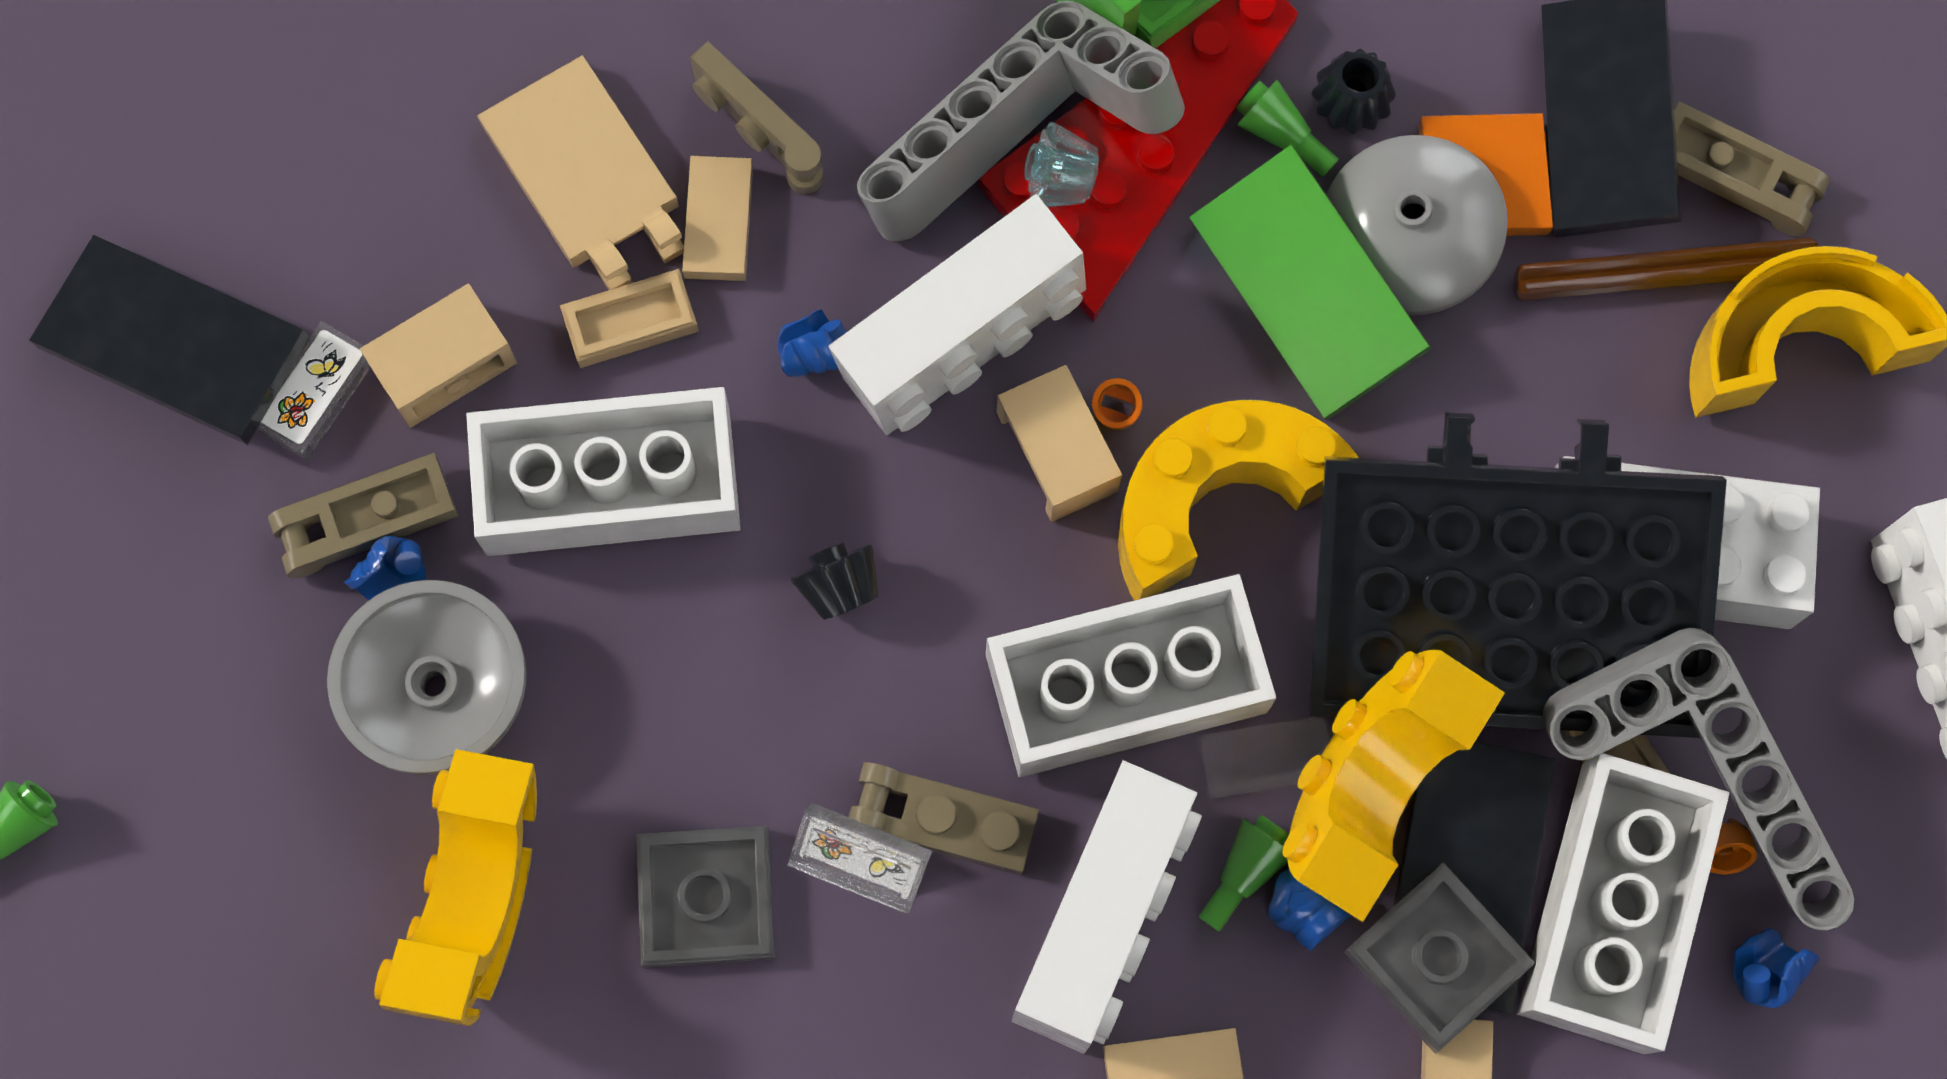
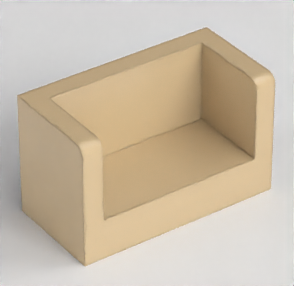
[360,283,517,428]
[996,365,1122,522]

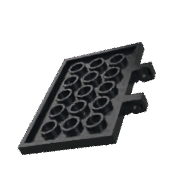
[1309,412,1727,738]

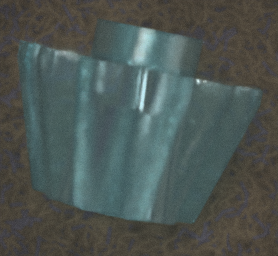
[1024,122,1099,208]

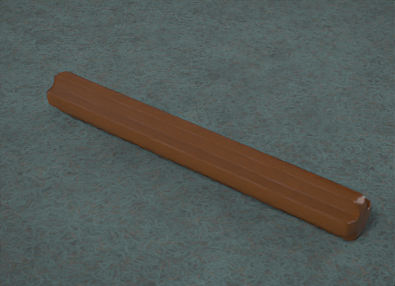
[1514,237,1819,301]

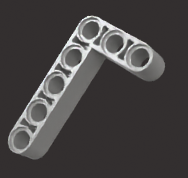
[857,1,1185,241]
[1542,628,1855,930]

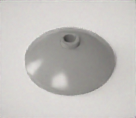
[1326,135,1508,315]
[327,580,527,775]

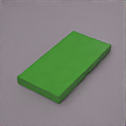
[1189,145,1432,421]

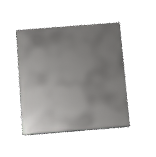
[636,826,775,968]
[1344,863,1535,1053]

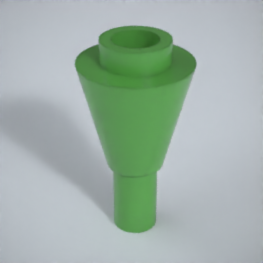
[1236,79,1339,177]
[0,780,58,861]
[1198,815,1289,932]

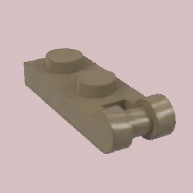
[690,41,824,195]
[1674,101,1830,237]
[268,453,459,578]
[847,762,1039,876]

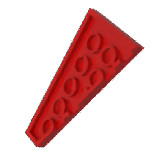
[978,0,1299,323]

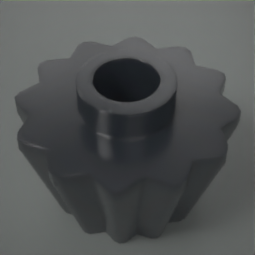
[1311,48,1396,134]
[791,542,878,620]

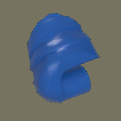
[777,309,847,378]
[344,535,427,600]
[1266,869,1351,951]
[1732,927,1820,1008]

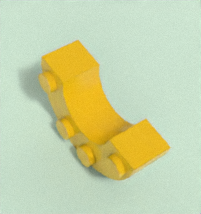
[1689,246,1947,418]
[1118,400,1359,601]
[1282,650,1505,922]
[374,749,537,1026]

